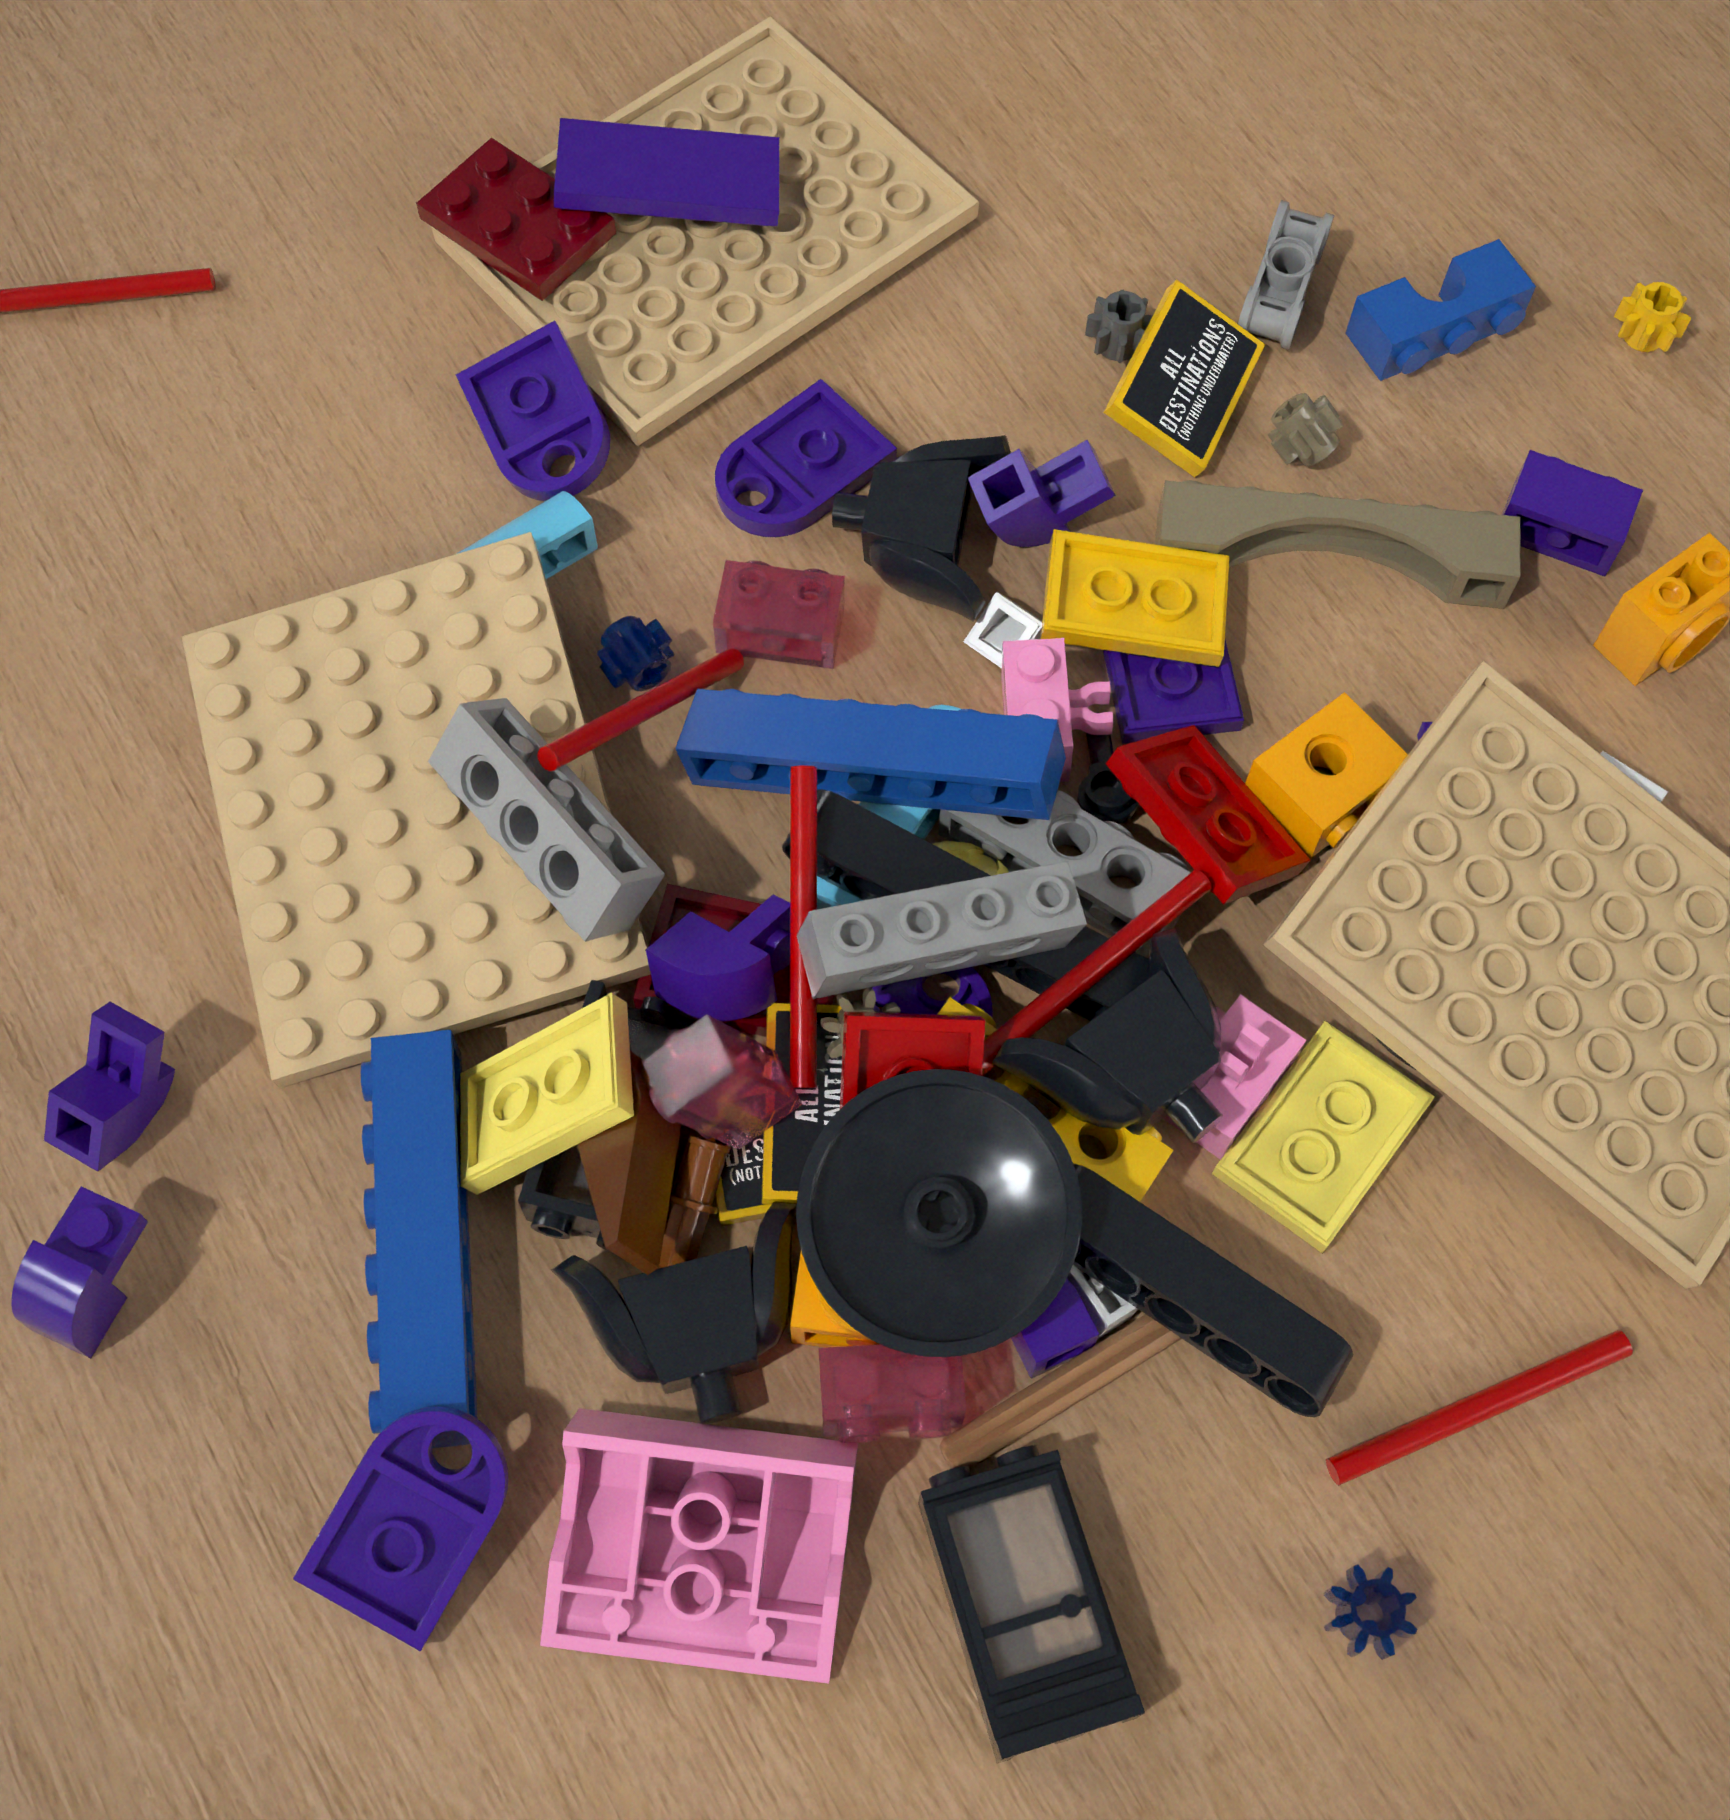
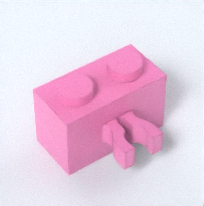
[1001,638,1113,782]
[1163,994,1306,1160]

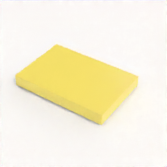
[460,993,634,1195]
[1212,1021,1435,1254]

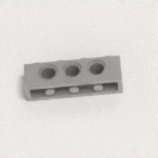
[428,698,665,942]
[938,790,1191,959]
[797,861,1087,999]

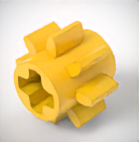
[1614,282,1691,352]

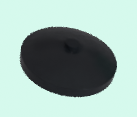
[796,1069,1082,1357]

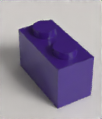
[1502,450,1643,577]

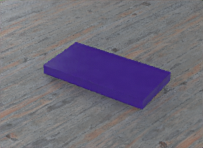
[554,118,780,227]

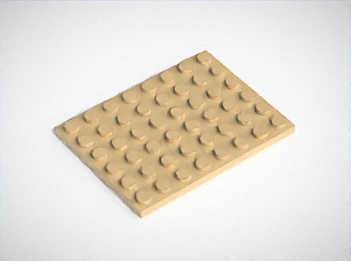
[431,16,979,446]
[181,532,651,1088]
[1263,661,1730,1289]

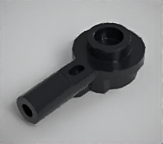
[1077,733,1138,824]

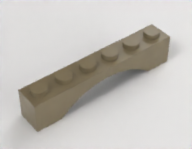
[1155,480,1521,609]

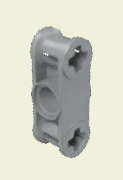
[1238,200,1334,350]

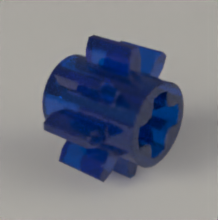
[597,616,675,691]
[1324,1565,1418,1660]

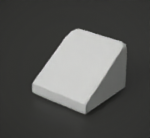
[963,592,1042,668]

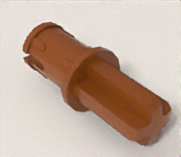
[659,1135,731,1268]

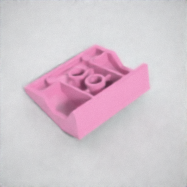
[540,1408,858,1684]

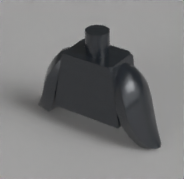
[832,435,1011,622]
[992,928,1224,1143]
[551,1202,797,1424]

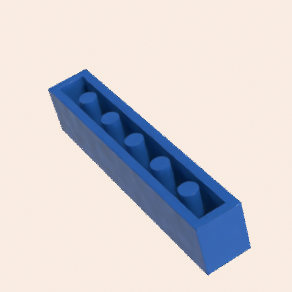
[675,689,1066,820]
[361,1029,478,1449]

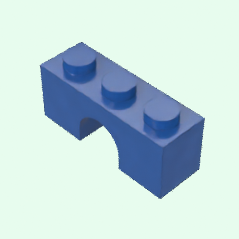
[1345,239,1536,381]

